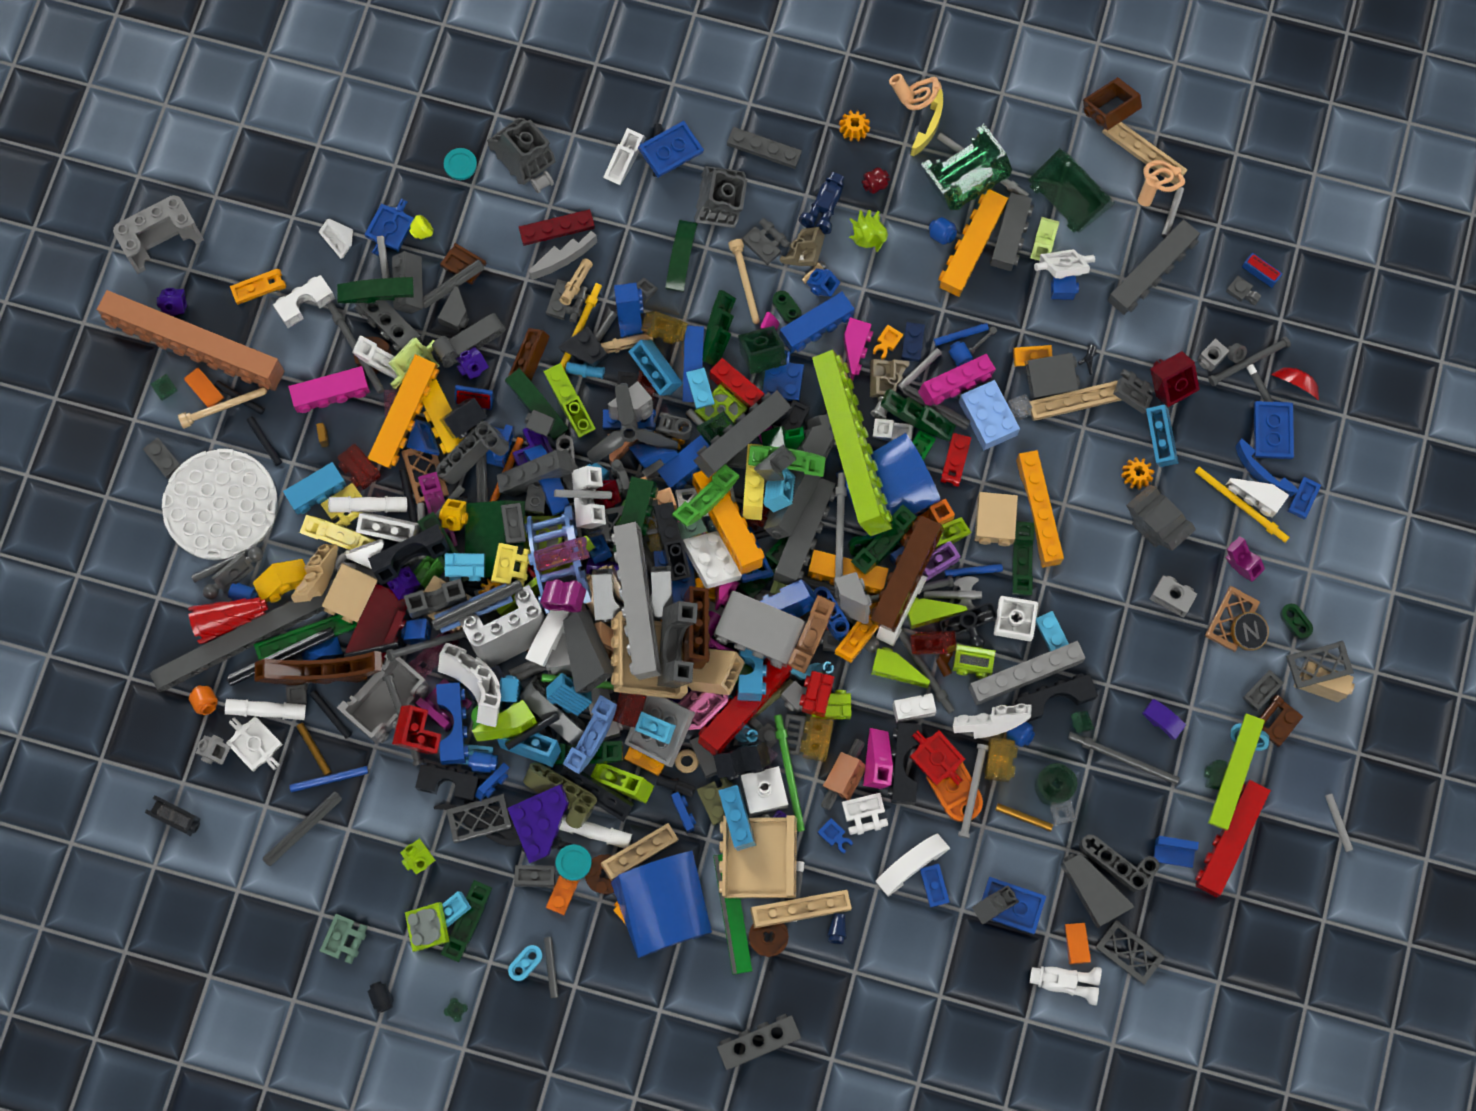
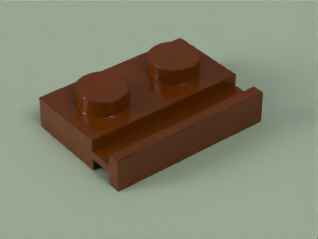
[440,243,487,285]

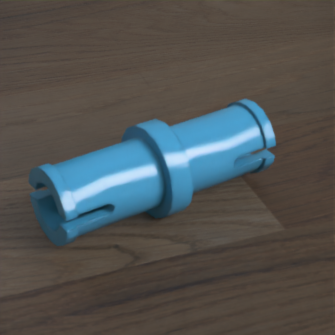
[566,362,605,379]

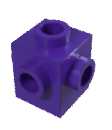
[157,288,187,316]
[456,347,489,379]
[387,566,420,600]

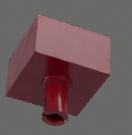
[1150,351,1200,407]

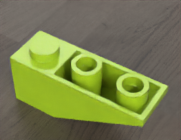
[472,700,537,741]

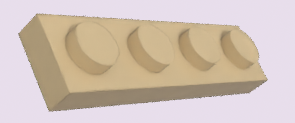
[601,823,679,881]

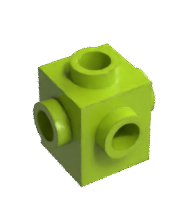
[400,838,436,875]

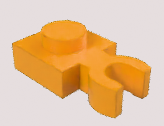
[873,325,903,360]

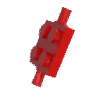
[909,730,965,786]

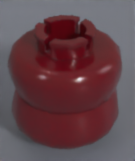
[862,167,890,194]

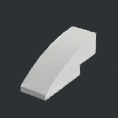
[603,128,646,185]

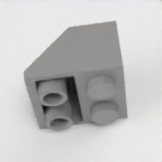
[834,572,871,624]

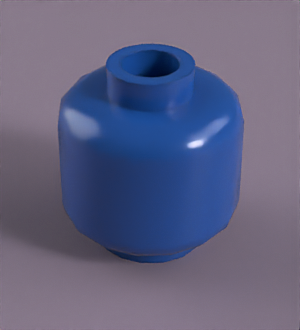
[929,217,957,245]
[1006,721,1035,747]

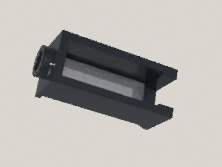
[145,795,200,836]

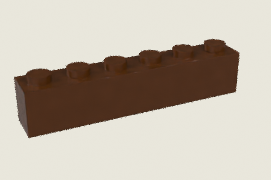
[870,516,944,633]

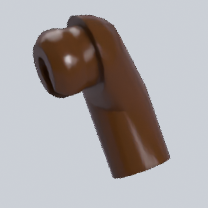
[936,647,953,677]

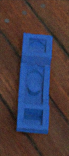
[1235,439,1298,498]
[523,445,570,515]

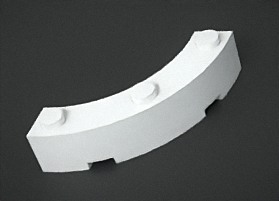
[438,643,501,727]

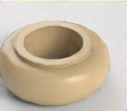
[675,749,699,773]

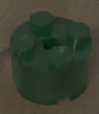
[1035,763,1077,806]

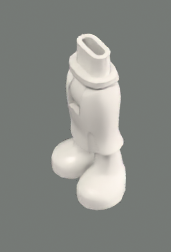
[1030,966,1102,1006]

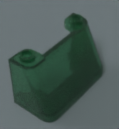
[1028,148,1115,233]

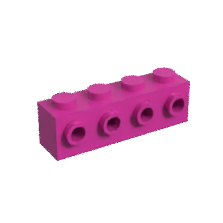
[918,354,996,406]
[288,366,370,413]

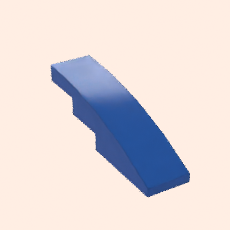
[683,326,704,402]

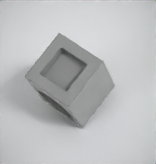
[1197,338,1229,372]

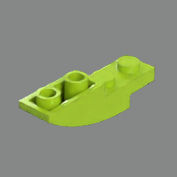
[543,363,596,438]

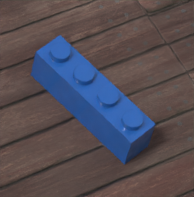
[779,291,855,353]

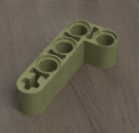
[523,762,597,828]

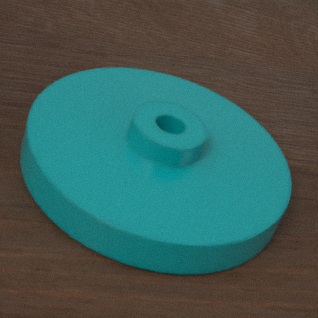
[444,148,477,180]
[555,844,592,881]

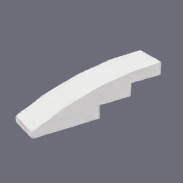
[525,610,571,667]

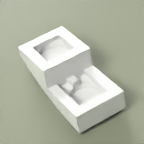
[873,419,913,442]

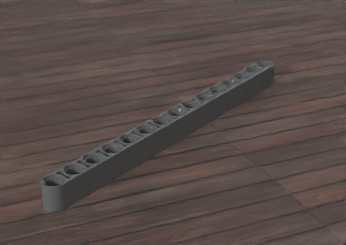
[150,557,420,692]

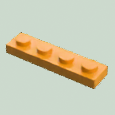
[835,602,879,663]

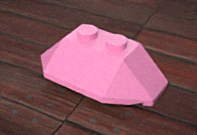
[678,690,728,730]

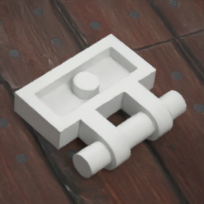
[842,793,888,835]

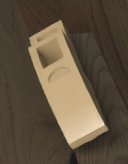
[291,544,338,603]

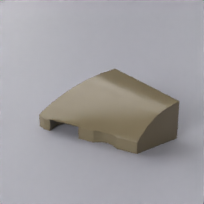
[780,227,825,266]
[870,359,909,397]

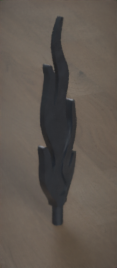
[434,801,572,852]

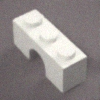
[273,275,335,328]
[572,466,606,529]

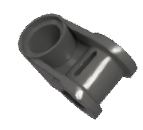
[655,413,693,440]

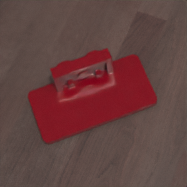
[345,584,407,662]

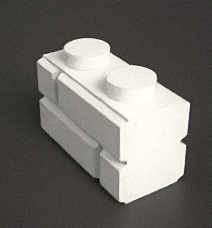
[892,693,936,723]

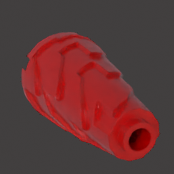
[188,597,268,644]

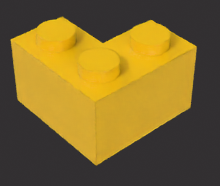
[253,559,307,603]

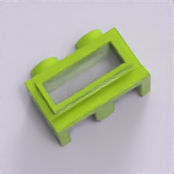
[952,644,996,679]

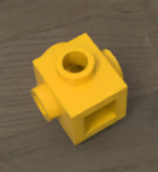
[439,499,469,531]

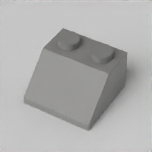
[608,381,653,422]

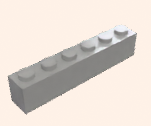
[968,641,1085,706]

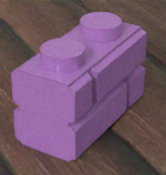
[923,541,961,581]

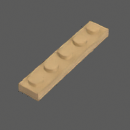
[1102,122,1187,185]
[1028,381,1121,421]
[750,890,852,928]

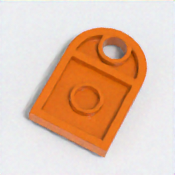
[926,762,983,822]

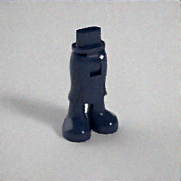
[799,172,845,234]

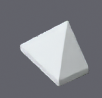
[319,219,353,259]
[346,538,384,569]

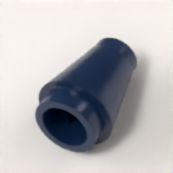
[827,913,847,944]

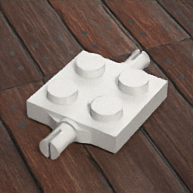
[1034,249,1095,279]
[226,716,283,772]

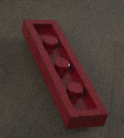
[519,209,595,246]

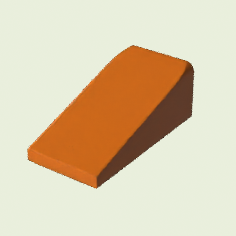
[184,367,224,407]
[1065,923,1091,965]

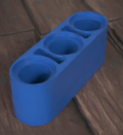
[814,587,849,641]

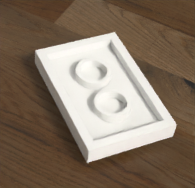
[683,531,742,588]

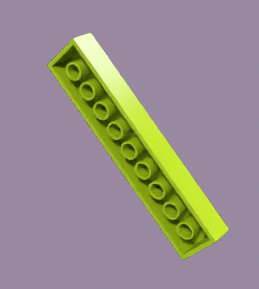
[812,349,893,536]

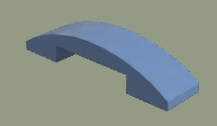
[563,695,617,774]

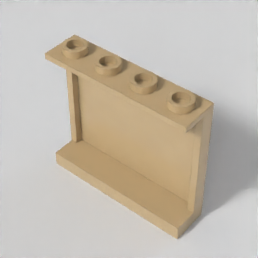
[611,611,688,700]
[719,815,797,898]

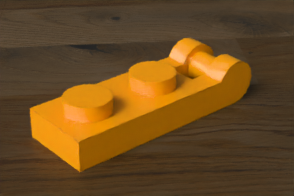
[230,269,286,305]

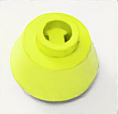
[409,215,434,239]

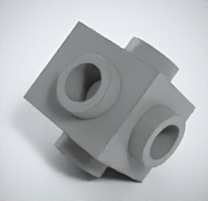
[196,735,231,765]

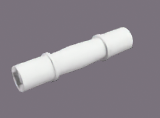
[328,496,407,513]
[225,699,306,720]
[559,815,632,849]

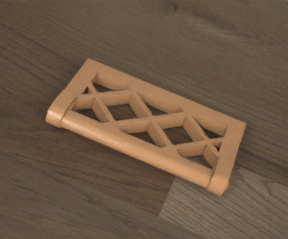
[401,449,449,504]
[1205,586,1260,652]

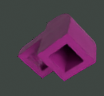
[1225,536,1265,582]

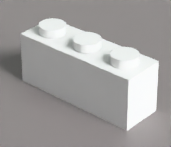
[356,512,420,542]

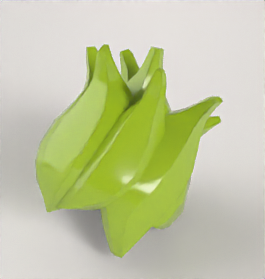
[849,210,888,252]

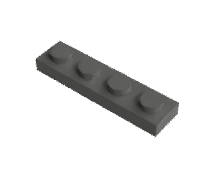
[727,127,802,169]

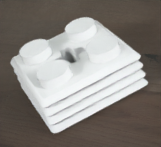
[994,596,1038,641]

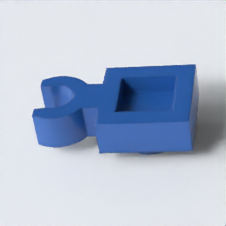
[817,818,853,854]

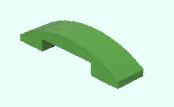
[748,445,826,477]
[672,464,739,527]

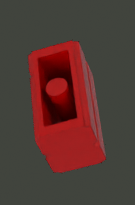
[799,671,834,717]

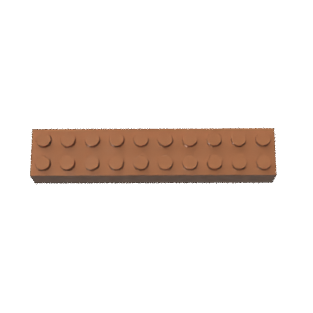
[97,290,285,391]

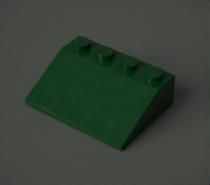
[465,500,525,581]

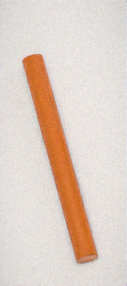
[489,437,524,502]

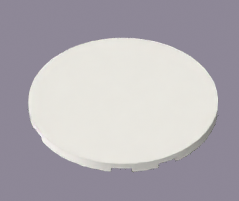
[162,449,278,560]

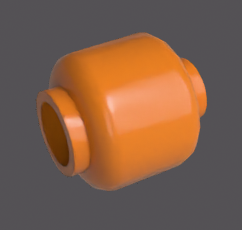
[189,686,218,715]

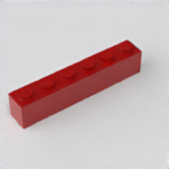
[698,658,792,755]
[1195,779,1271,897]

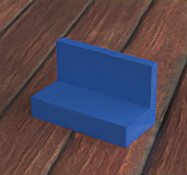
[1154,836,1199,868]

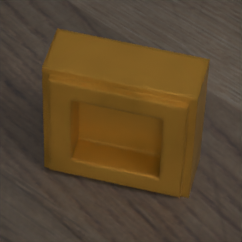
[316,423,329,447]

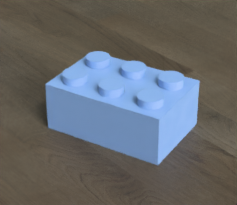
[959,380,1020,451]

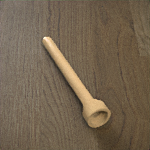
[728,239,760,324]
[178,387,267,429]

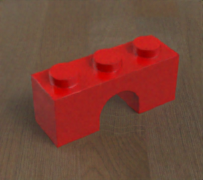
[710,358,764,412]

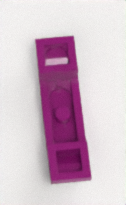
[418,472,458,546]

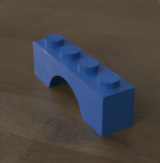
[436,682,469,765]

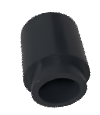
[367,981,393,1013]

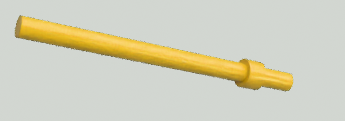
[560,283,602,371]
[1195,466,1290,543]

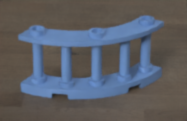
[524,505,592,614]

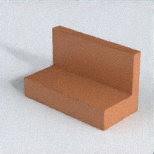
[823,752,865,800]

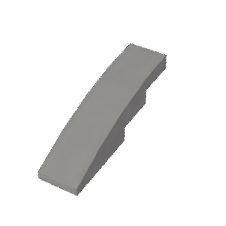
[528,231,597,280]

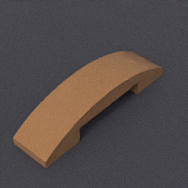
[788,595,836,674]

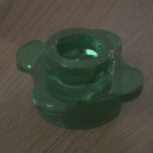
[444,998,468,1022]

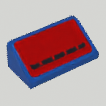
[1242,253,1283,288]
[455,385,494,410]

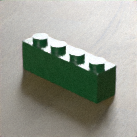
[613,476,658,552]

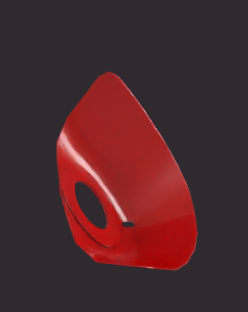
[1271,367,1319,400]

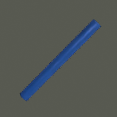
[289,766,369,792]

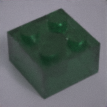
[738,326,787,374]

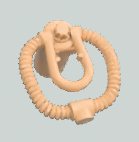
[889,74,942,110]
[1138,160,1185,206]

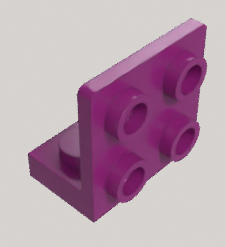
[416,679,472,732]

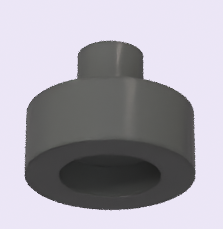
[1227,343,1247,363]

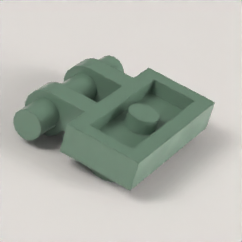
[320,914,367,964]

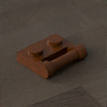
[1260,695,1303,747]

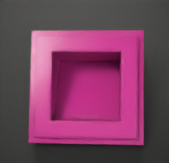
[760,312,779,338]

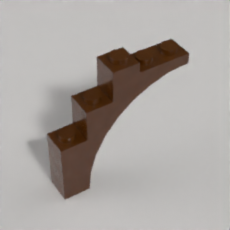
[255,651,383,685]

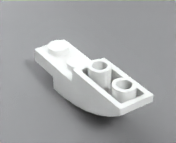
[953,703,1032,739]

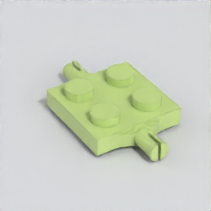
[388,338,440,389]

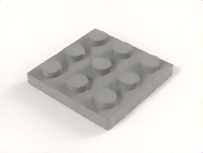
[624,695,695,767]

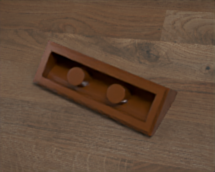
[509,328,549,381]

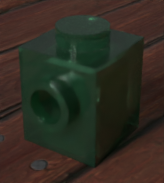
[1204,760,1227,790]

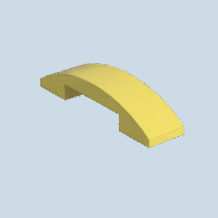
[911,89,943,156]
[300,515,376,550]

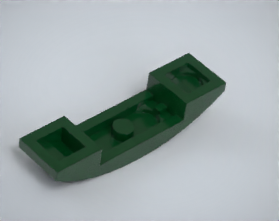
[666,220,698,292]
[851,504,917,574]
[1012,521,1034,596]
[554,741,623,765]
[441,880,492,962]

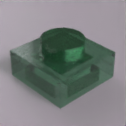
[151,374,178,401]
[1071,711,1094,733]

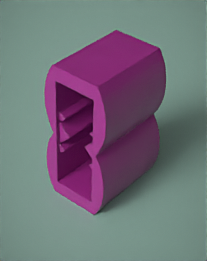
[540,579,586,612]

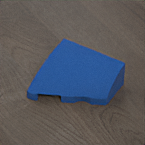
[629,444,678,469]

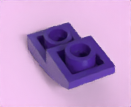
[1142,699,1186,740]

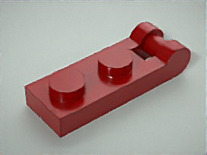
[940,433,972,487]

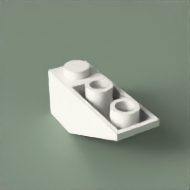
[1225,478,1289,518]

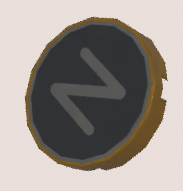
[1231,612,1269,651]

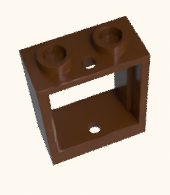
[1083,77,1142,131]

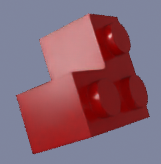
[392,705,442,754]

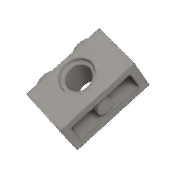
[1150,575,1197,618]

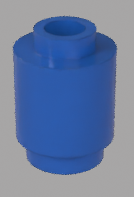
[948,341,973,367]
[228,583,259,601]
[468,751,498,773]

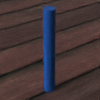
[934,323,989,346]
[945,564,1003,578]

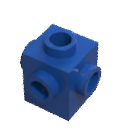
[806,268,841,297]

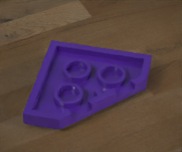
[507,784,569,863]

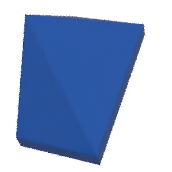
[407,419,440,456]
[301,636,343,660]

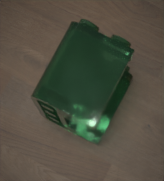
[921,124,1012,210]

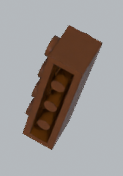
[683,586,710,669]

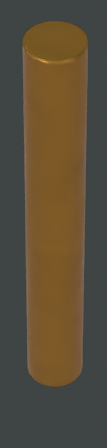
[296,723,332,776]
[995,803,1053,832]

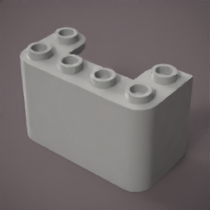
[113,195,204,274]
[459,585,545,668]
[714,591,805,669]
[337,654,429,744]

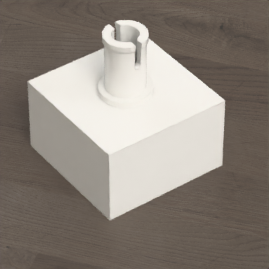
[740,766,788,817]

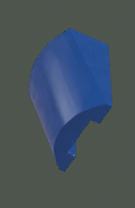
[836,433,941,535]
[611,851,712,958]

